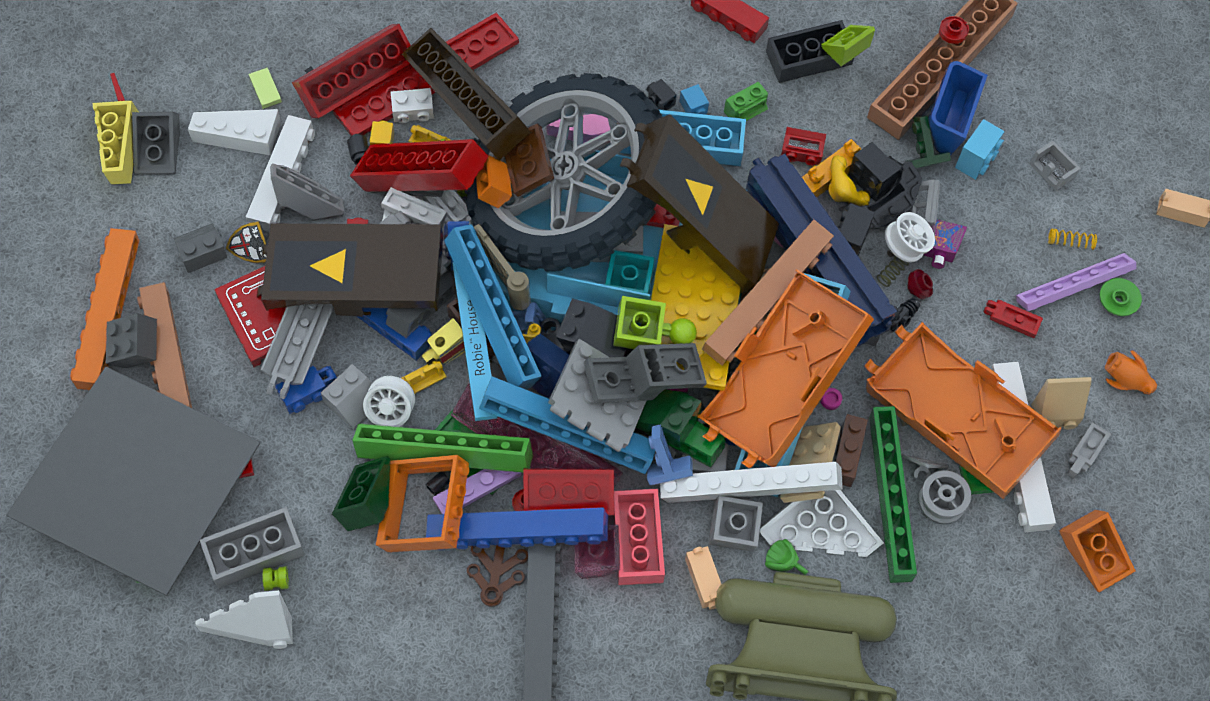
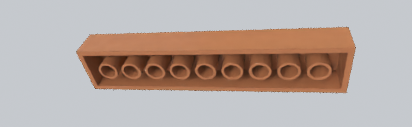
[867,0,1018,140]

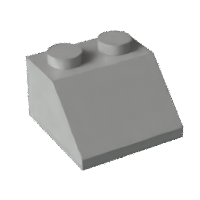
[321,364,372,430]

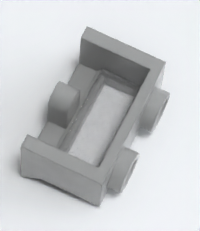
[1029,141,1081,191]

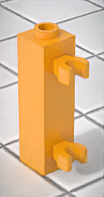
[802,139,861,198]

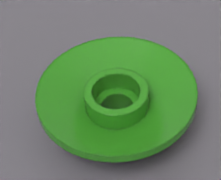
[1099,278,1142,316]

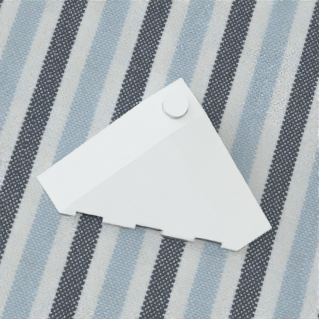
[760,490,884,557]
[196,590,293,649]

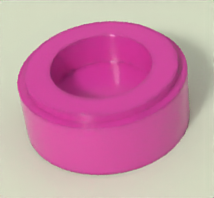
[820,388,842,410]

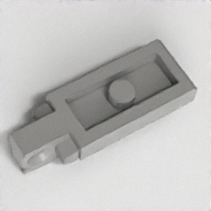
[1067,422,1111,479]

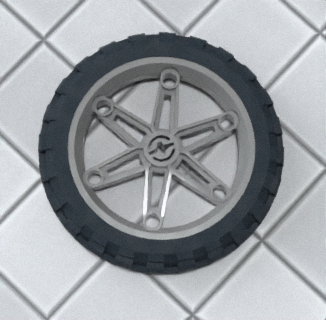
[465,73,663,272]

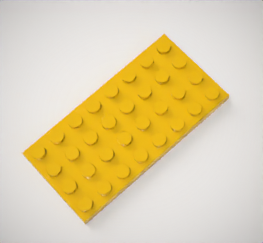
[651,224,740,391]

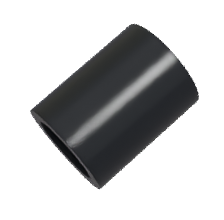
[425,472,450,496]

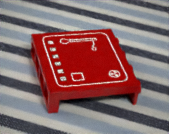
[214,266,287,368]

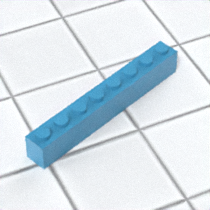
[444,224,541,389]
[479,377,655,474]

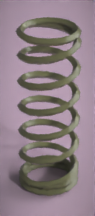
[877,256,909,287]

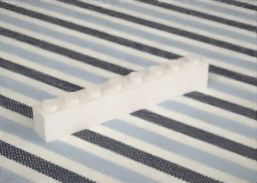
[991,362,1056,533]
[660,462,843,503]

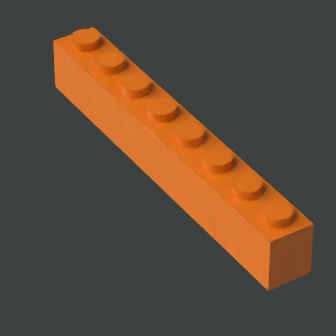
[70,228,140,390]

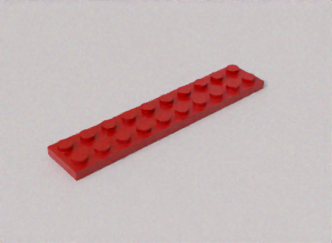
[332,12,519,136]

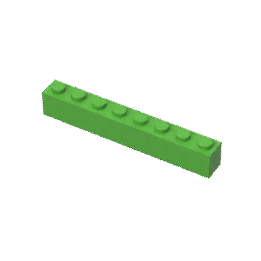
[352,424,533,472]

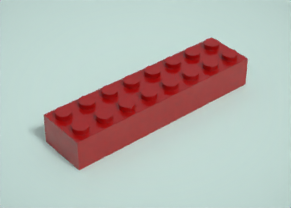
[350,139,489,192]

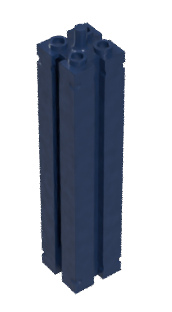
[745,154,897,348]

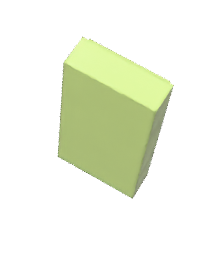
[249,68,282,109]

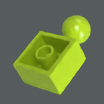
[613,296,697,349]

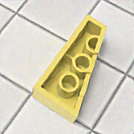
[92,101,139,184]

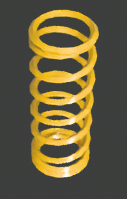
[1048,228,1097,250]

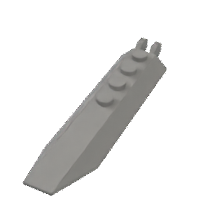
[261,304,333,399]

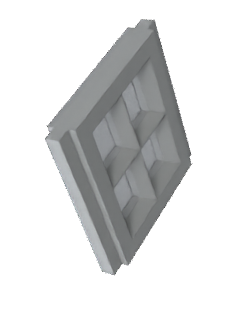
[908,180,940,226]

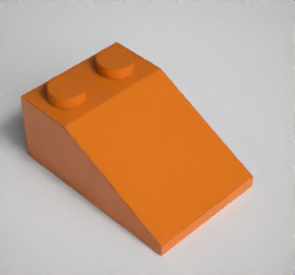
[1059,510,1136,592]

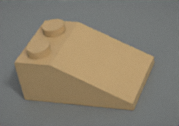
[1031,377,1092,430]

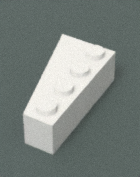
[188,109,281,155]

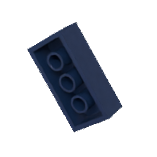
[527,334,569,399]

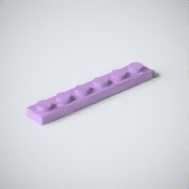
[1016,253,1136,311]

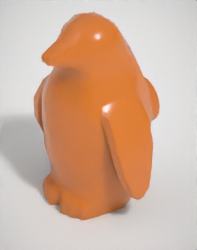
[1105,350,1157,395]

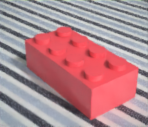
[613,489,665,585]

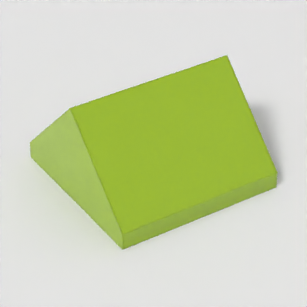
[821,25,875,66]

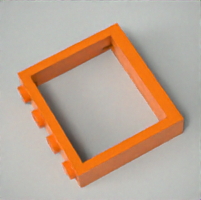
[376,455,469,552]

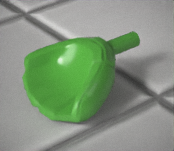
[765,539,808,575]

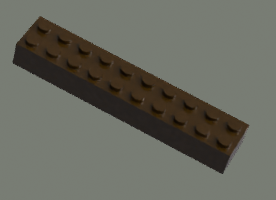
[402,28,531,161]

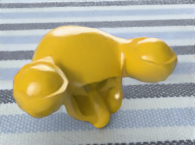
[829,155,870,206]

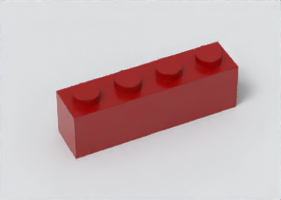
[691,0,769,44]

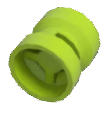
[263,566,289,591]

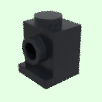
[646,79,677,111]

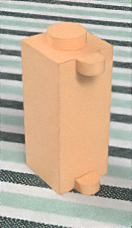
[1156,189,1210,228]
[685,546,721,610]

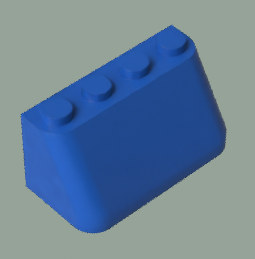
[929,61,988,156]

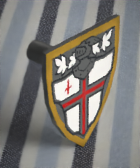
[225,221,269,263]

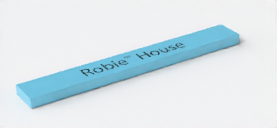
[453,262,497,421]

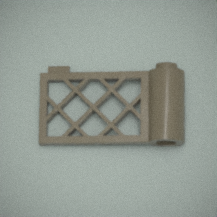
[474,224,531,310]

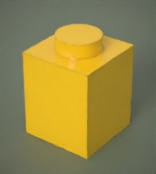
[370,121,394,145]

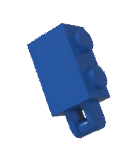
[275,365,337,414]

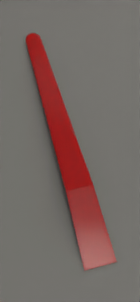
[110,73,125,101]

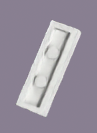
[381,187,447,225]

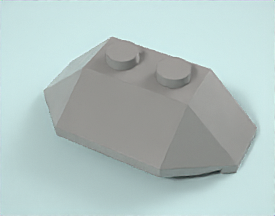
[270,163,344,220]

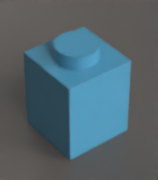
[679,84,709,115]

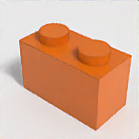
[476,155,512,208]

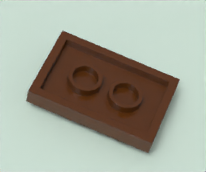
[505,123,554,197]

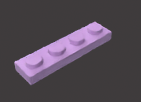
[433,469,521,514]

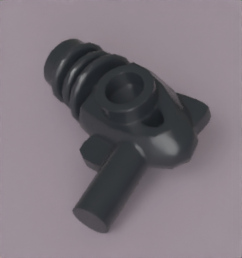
[890,297,920,332]

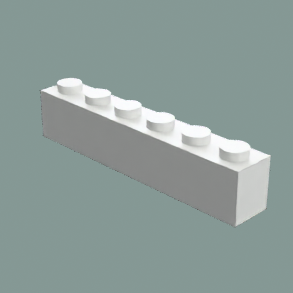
[246,115,315,232]

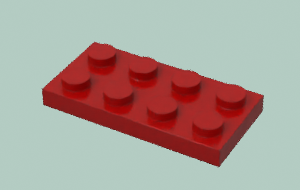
[523,468,615,515]

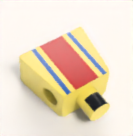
[421,318,465,365]

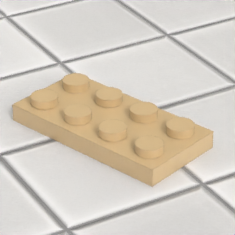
[780,422,841,503]

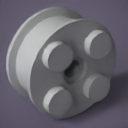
[918,470,971,524]

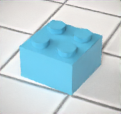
[955,119,1005,180]

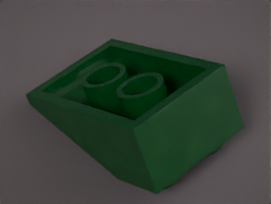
[636,389,701,448]
[332,456,390,531]

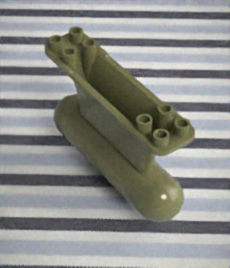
[706,572,897,701]

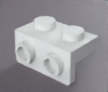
[391,88,434,123]

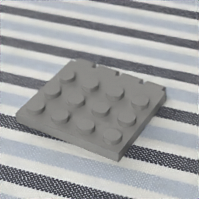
[548,339,646,452]

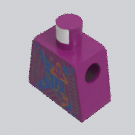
[924,219,967,269]

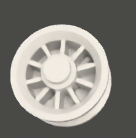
[885,212,935,262]
[363,376,415,427]

